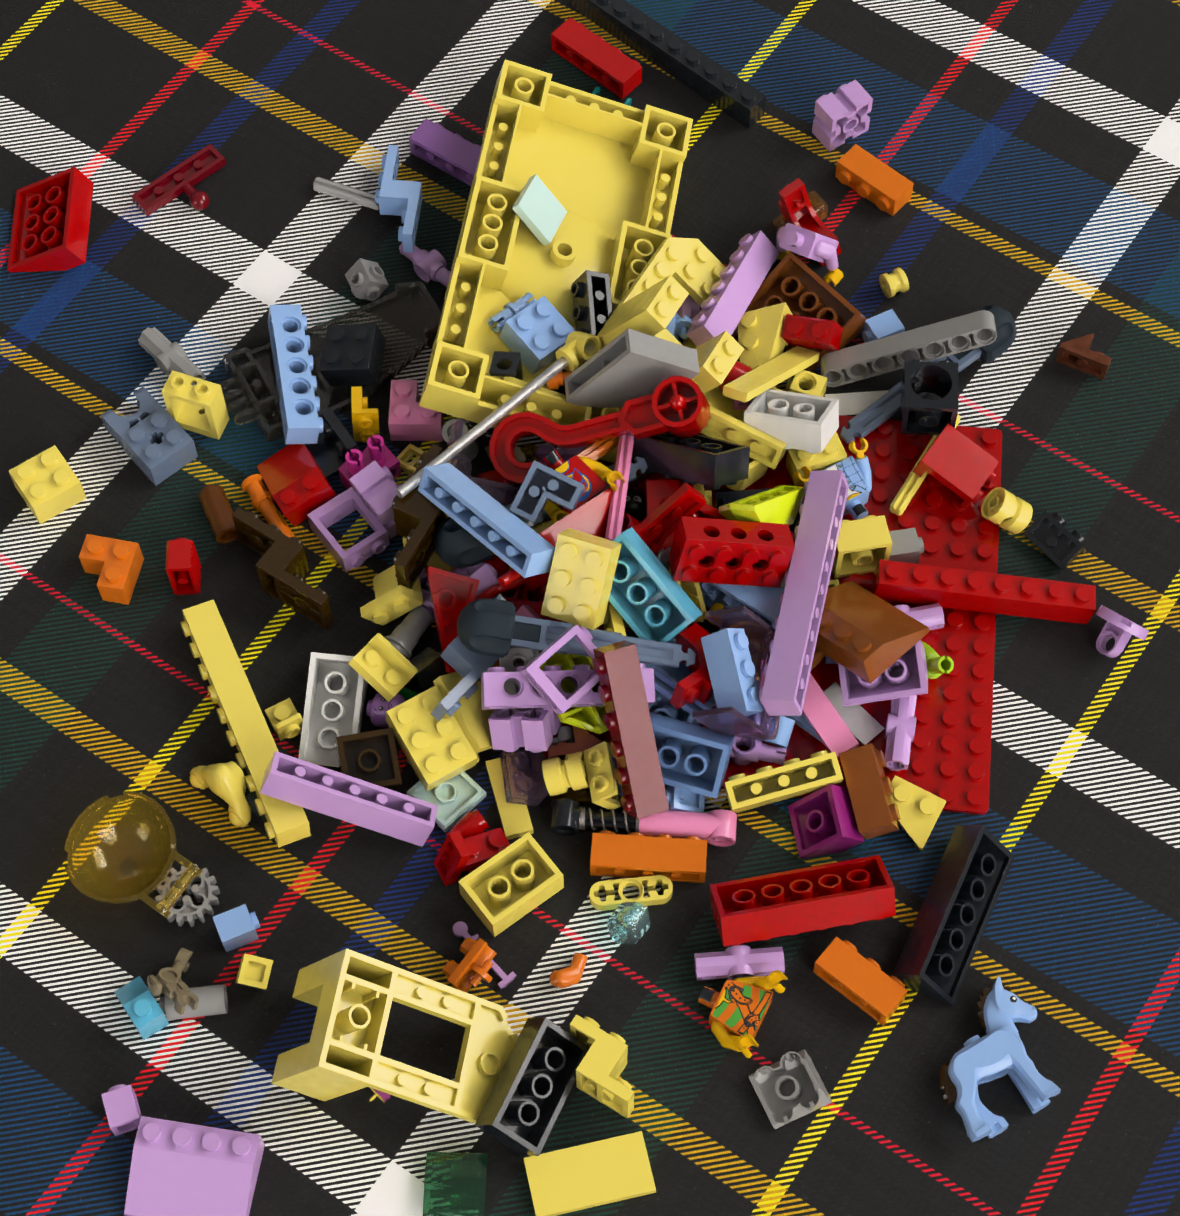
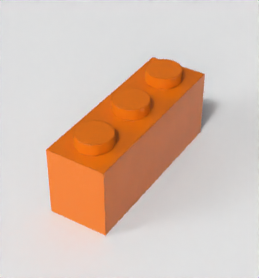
[835,144,914,216]
[813,936,908,1026]

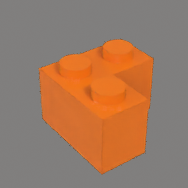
[79,534,144,605]

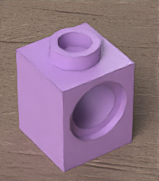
[101,1084,142,1136]

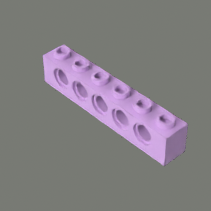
[481,663,655,710]

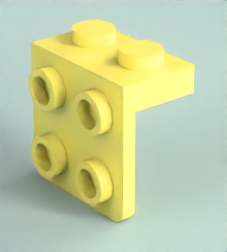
[360,565,424,626]

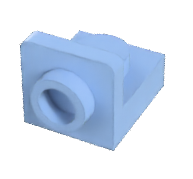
[665,785,705,813]

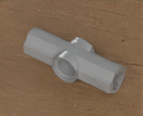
[138,327,205,386]

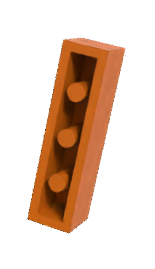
[590,830,708,883]

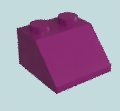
[788,784,864,859]

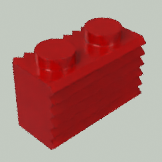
[781,314,843,352]
[165,538,202,595]

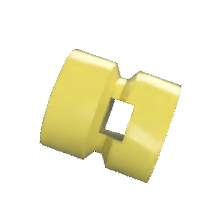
[981,487,1033,534]
[542,751,589,796]

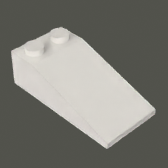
[298,652,368,767]

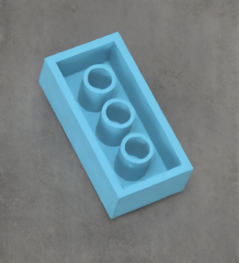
[609,527,703,643]

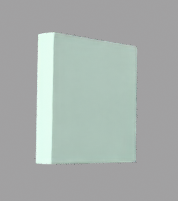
[512,174,567,246]
[406,772,487,833]

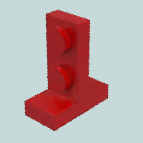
[433,827,511,886]

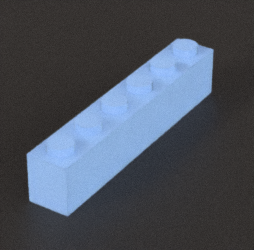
[418,463,555,578]

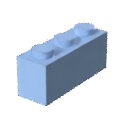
[701,628,764,720]

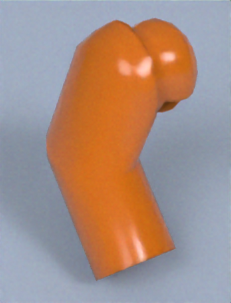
[549,953,588,988]

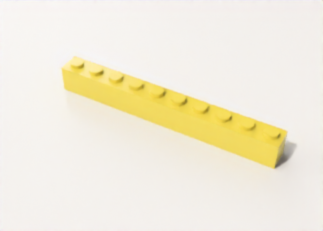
[180,599,311,848]

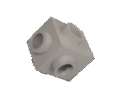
[345,258,389,302]

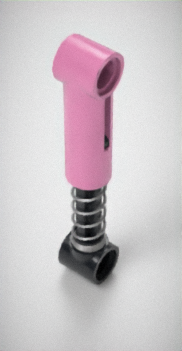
[550,799,737,847]

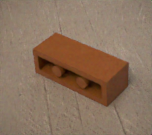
[839,743,900,840]

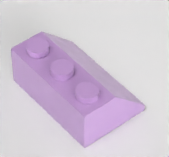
[838,640,928,707]

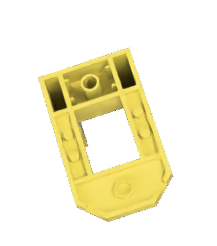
[597,237,744,393]
[271,948,518,1123]

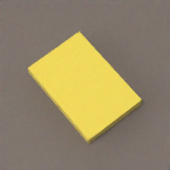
[433,672,495,753]

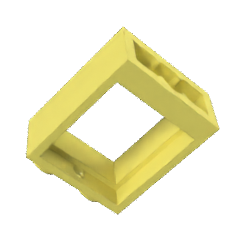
[161,370,229,440]

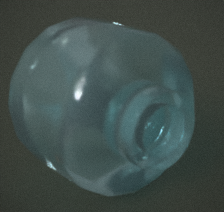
[607,901,650,945]

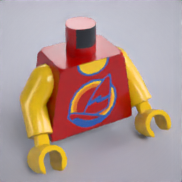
[543,450,625,523]

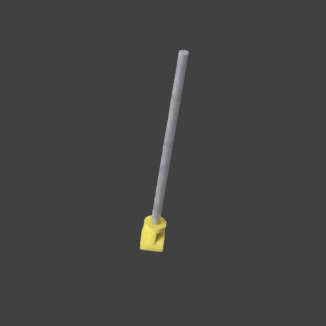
[395,331,602,498]

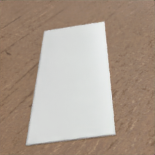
[825,390,888,415]
[824,682,885,745]

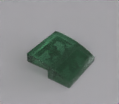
[423,1152,488,1216]

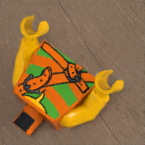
[698,970,788,1058]

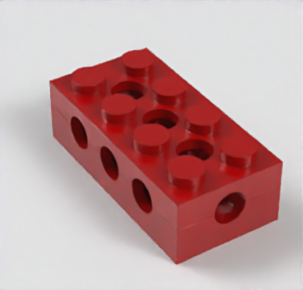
[668,516,795,588]

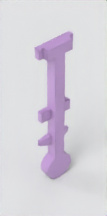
[453,921,517,989]

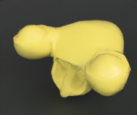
[190,761,251,827]

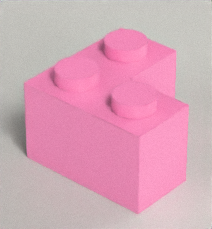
[388,380,444,441]

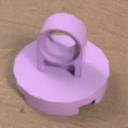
[1096,605,1149,658]

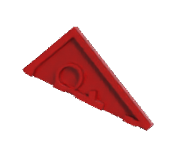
[426,566,480,673]

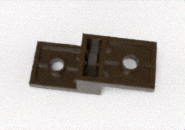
[392,444,447,589]
[232,507,334,630]

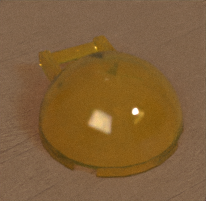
[64,791,203,919]

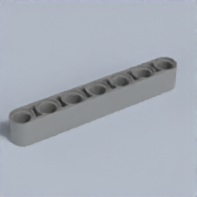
[820,310,997,387]

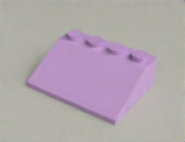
[124,1116,265,1216]

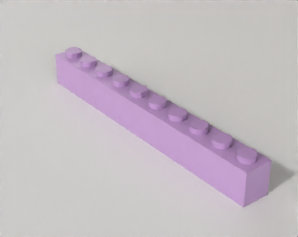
[759,470,849,716]

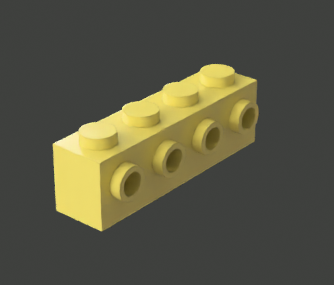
[724,750,843,813]

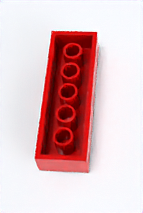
[709,855,896,946]

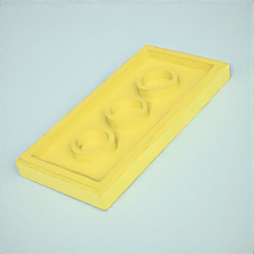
[523,1131,656,1216]

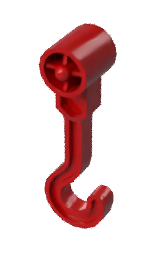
[489,376,710,486]

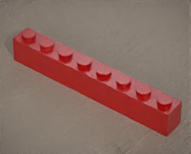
[872,559,1096,625]

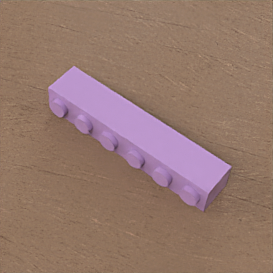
[686,230,780,346]
[260,751,438,847]

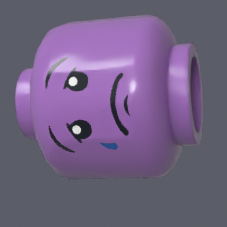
[366,693,405,729]

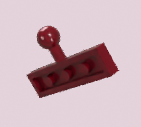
[131,144,226,217]

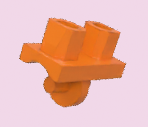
[442,938,497,993]

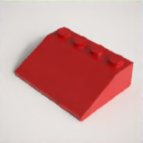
[7,167,94,273]

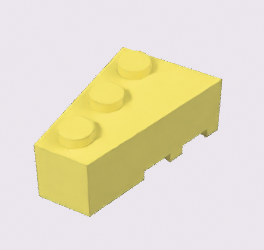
[737,302,793,387]

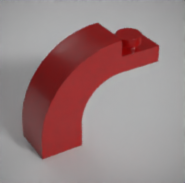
[778,178,842,267]
[669,623,714,709]

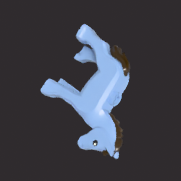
[939,976,1061,1143]

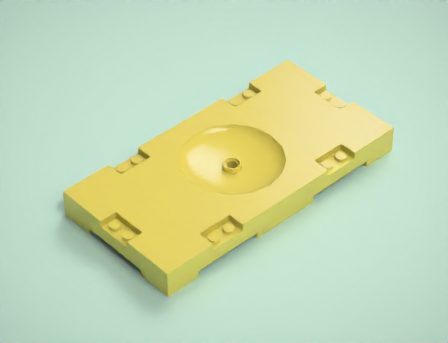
[419,59,693,463]

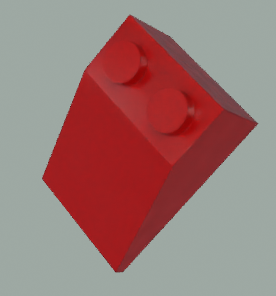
[257,444,338,527]

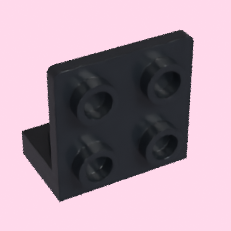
[305,407,358,479]

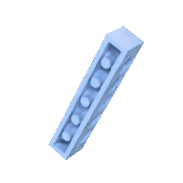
[267,304,323,444]

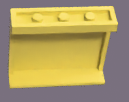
[700,387,788,469]

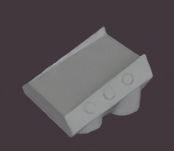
[748,1049,832,1129]

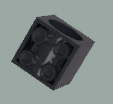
[900,360,958,435]

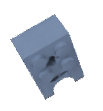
[100,387,198,486]

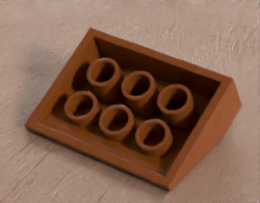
[745,251,867,372]
[816,581,930,684]

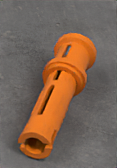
[241,474,296,538]

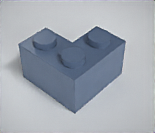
[509,460,585,525]

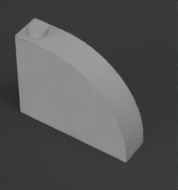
[564,328,700,408]

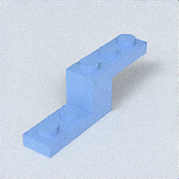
[375,145,422,253]

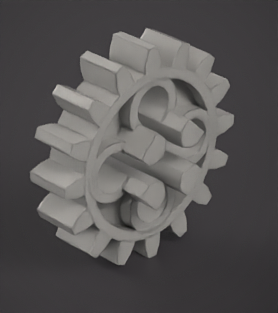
[155,864,220,927]

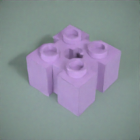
[812,79,873,151]
[349,460,401,539]
[488,708,562,753]

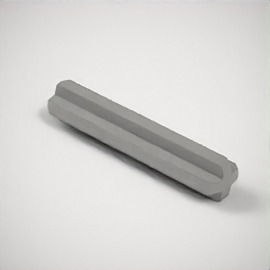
[313,177,380,210]

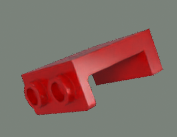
[912,424,1000,508]

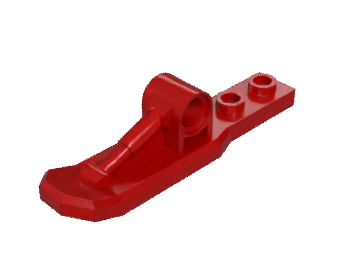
[621,483,707,555]

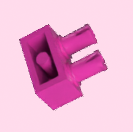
[338,435,402,493]

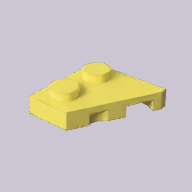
[890,775,946,851]

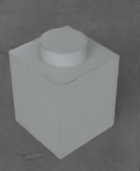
[889,527,924,564]

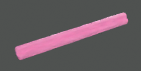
[605,434,634,541]

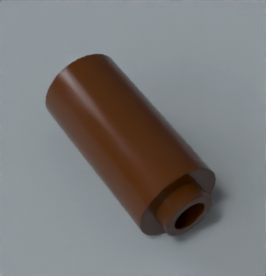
[198,484,238,544]

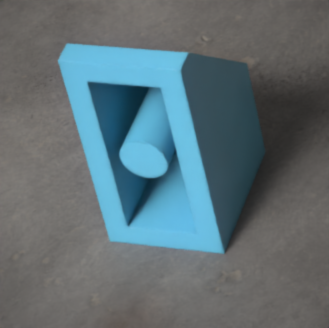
[114,976,169,1040]

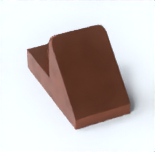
[1055,334,1112,380]
[548,726,602,760]

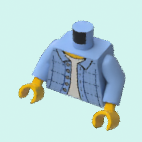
[793,438,872,520]

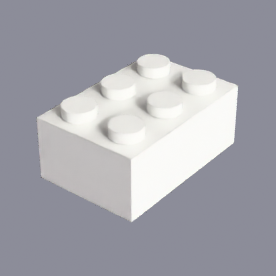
[744,389,839,453]

